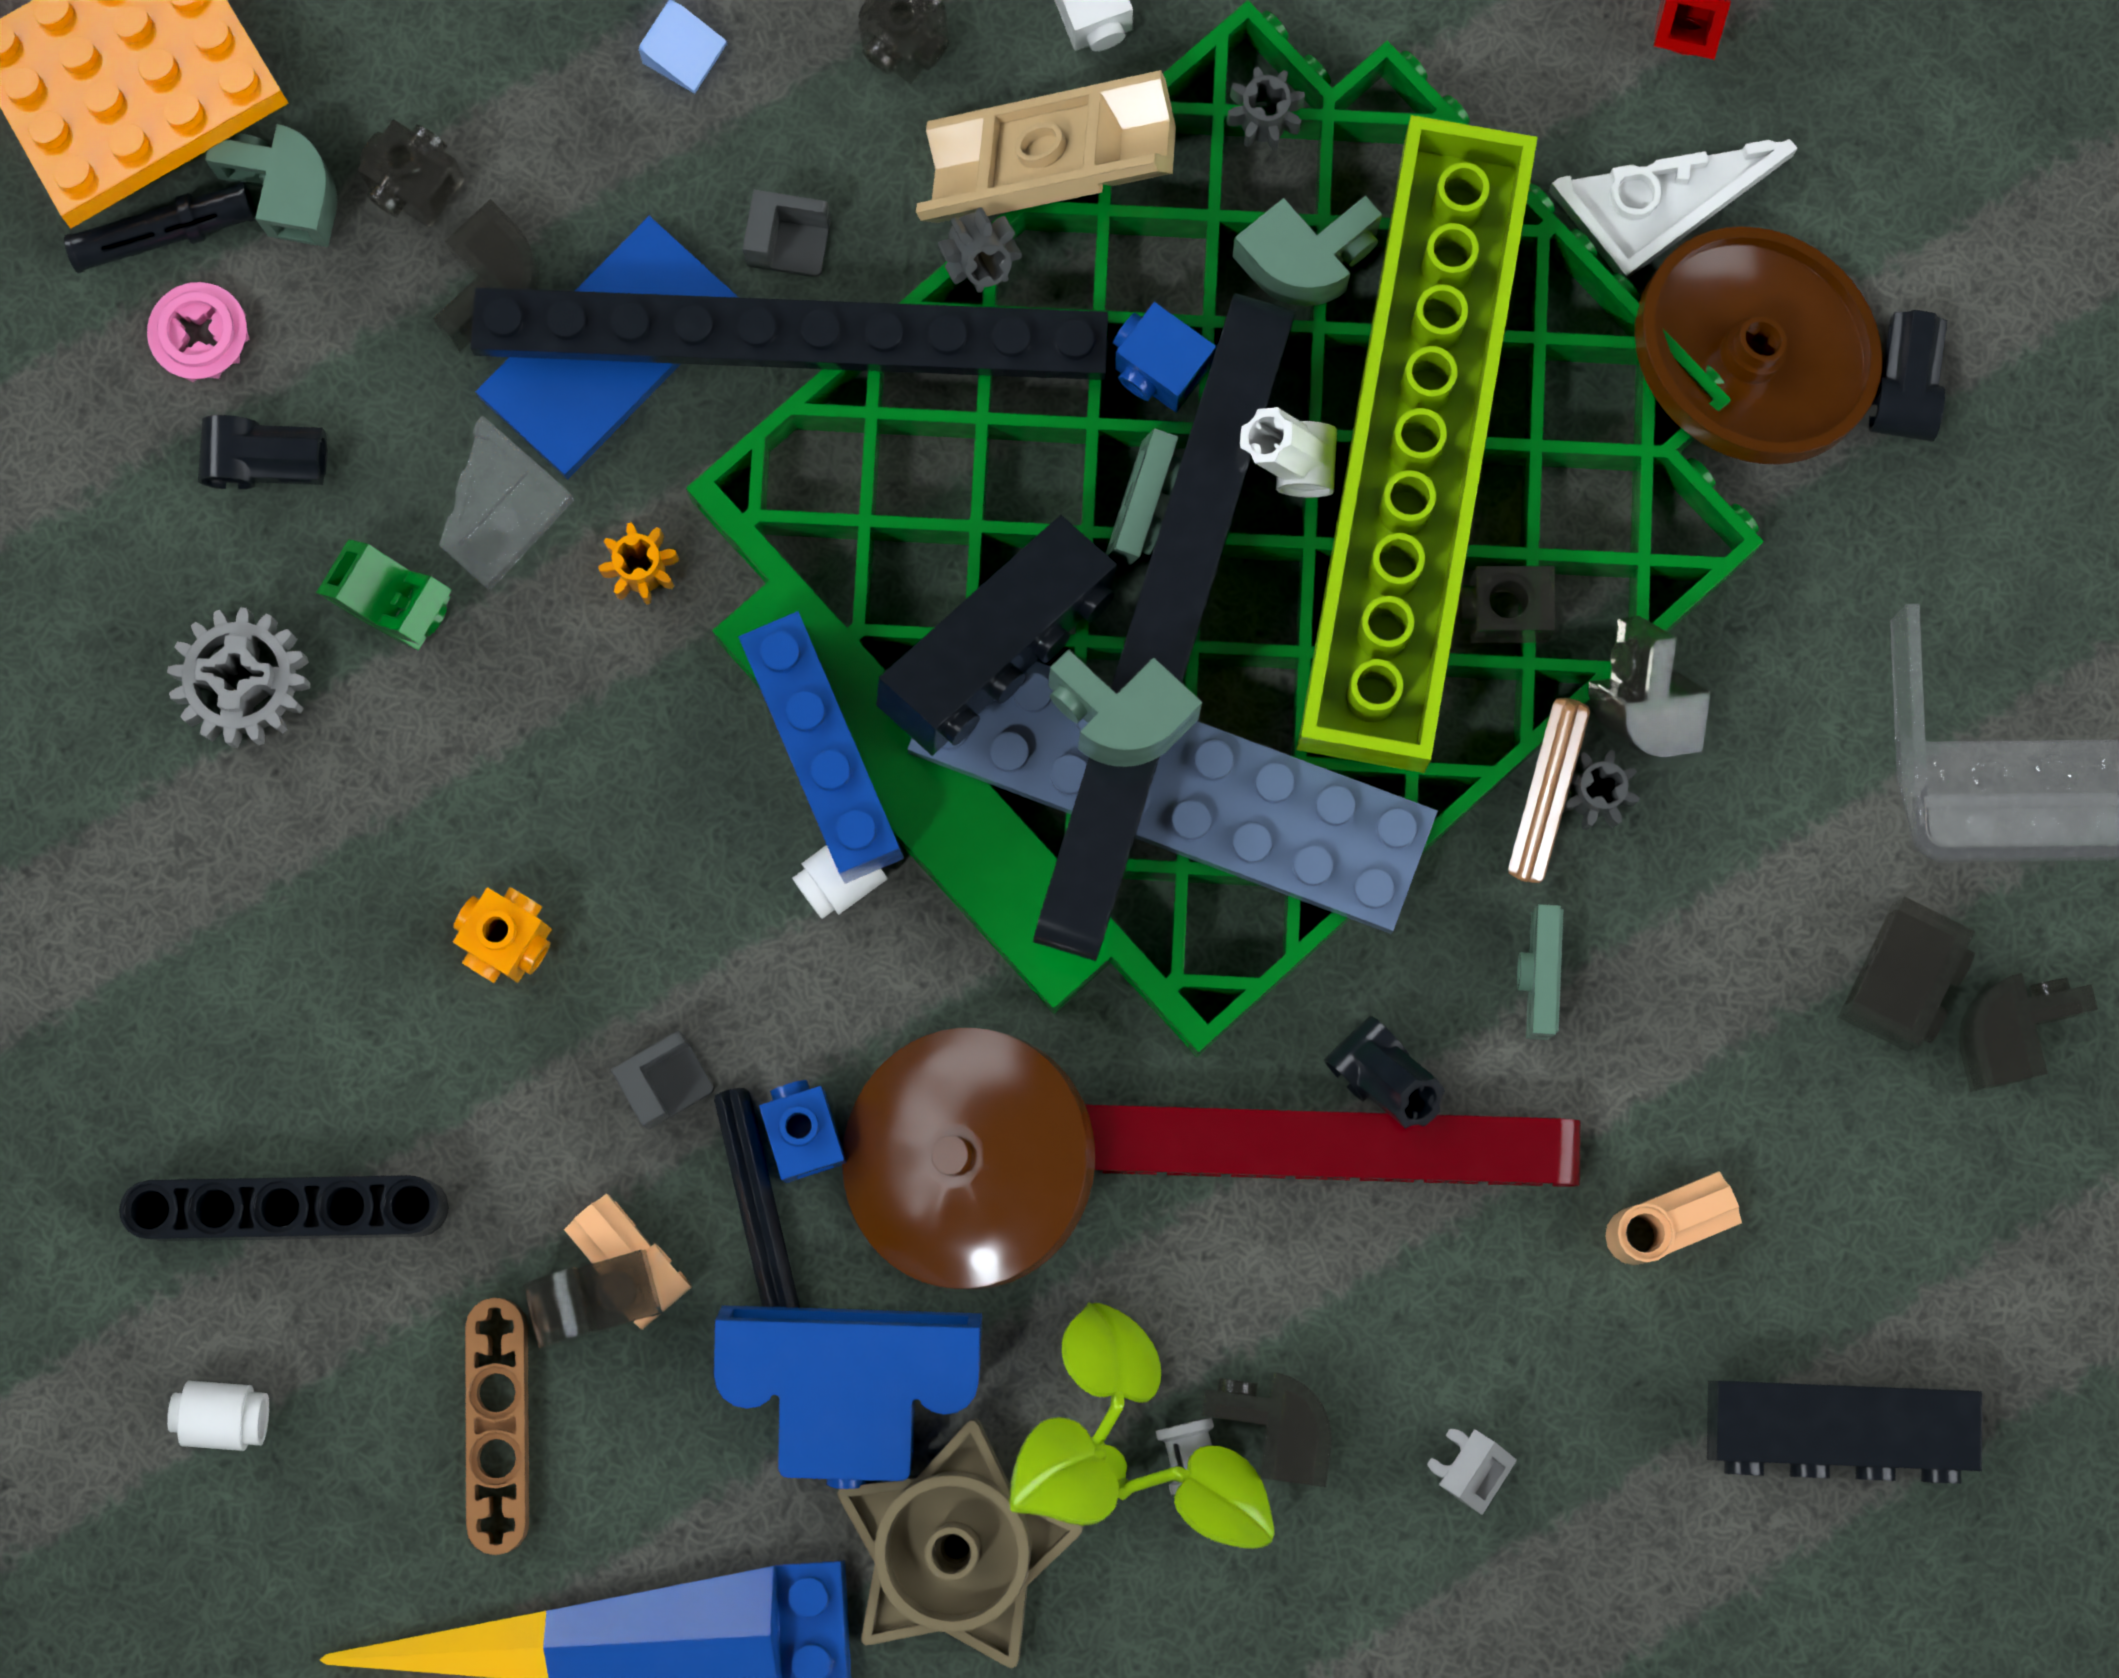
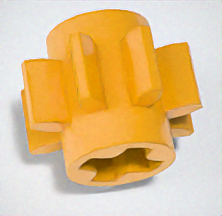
[598,522,679,605]

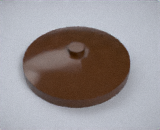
[1635,226,1882,465]
[842,1028,1095,1289]

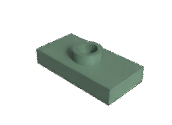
[1517,904,1564,1040]

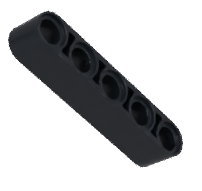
[119,1175,449,1241]

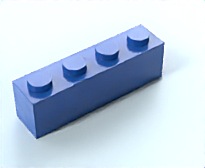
[738,611,904,884]

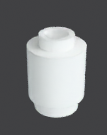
[792,845,888,919]
[167,1381,269,1451]

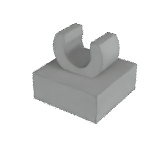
[1427,1429,1517,1515]

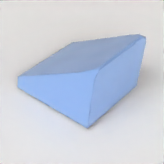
[639,0,727,94]

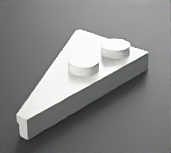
[1549,139,1797,279]

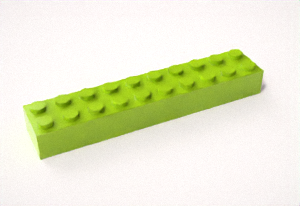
[1297,115,1538,773]

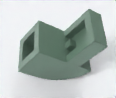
[205,124,337,247]
[1232,196,1382,306]
[1048,650,1202,767]

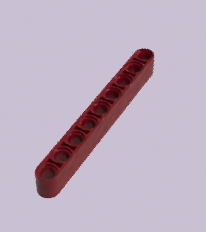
[1085,1104,1581,1187]

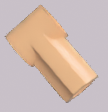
[1605,1171,1742,1265]
[564,1194,692,1330]

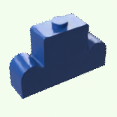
[714,1305,982,1489]

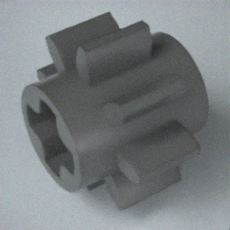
[1227,67,1305,151]
[938,207,1022,292]
[1563,750,1640,830]

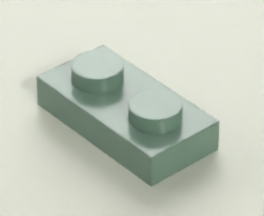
[1105,428,1181,567]

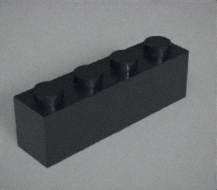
[876,515,1117,756]
[1707,1381,1982,1484]

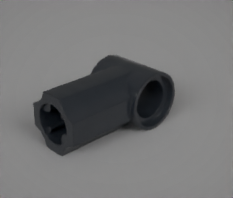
[1869,310,1948,442]
[198,415,328,490]
[1324,1016,1445,1129]

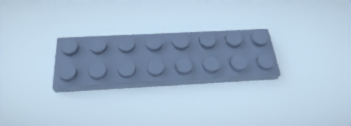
[907,661,1438,934]

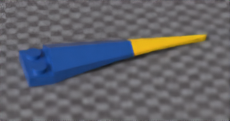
[320,1560,851,1678]

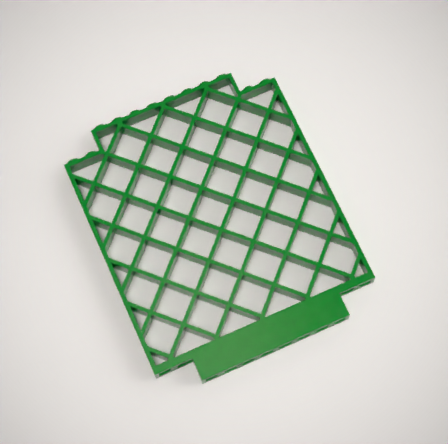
[686,0,1764,1058]

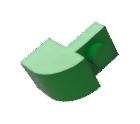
[316,539,452,651]

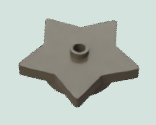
[837,1418,1084,1668]

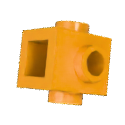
[453,887,552,983]

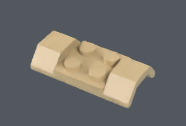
[916,70,1176,223]

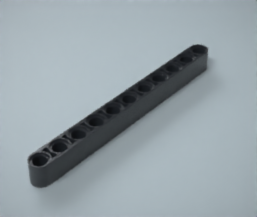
[1033,293,1296,961]

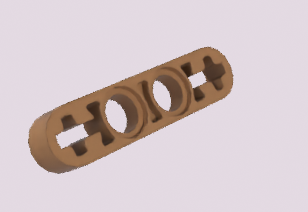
[465,1298,529,1555]

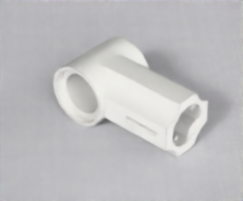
[1240,408,1337,498]

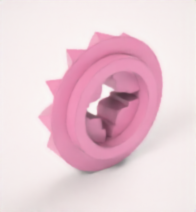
[147,282,250,383]

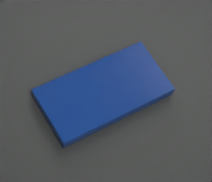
[475,216,739,480]

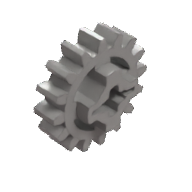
[167,607,311,748]

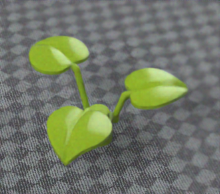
[1010,1302,1274,1549]

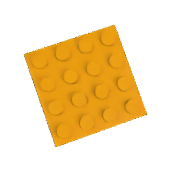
[0,0,289,229]

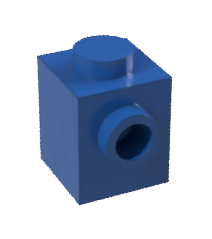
[1113,302,1216,413]
[759,1080,846,1183]

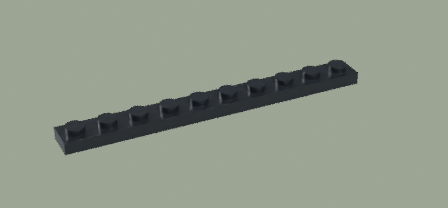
[471,287,1108,380]

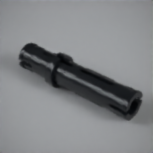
[64,181,256,273]

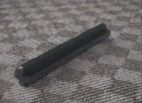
[714,1088,800,1308]

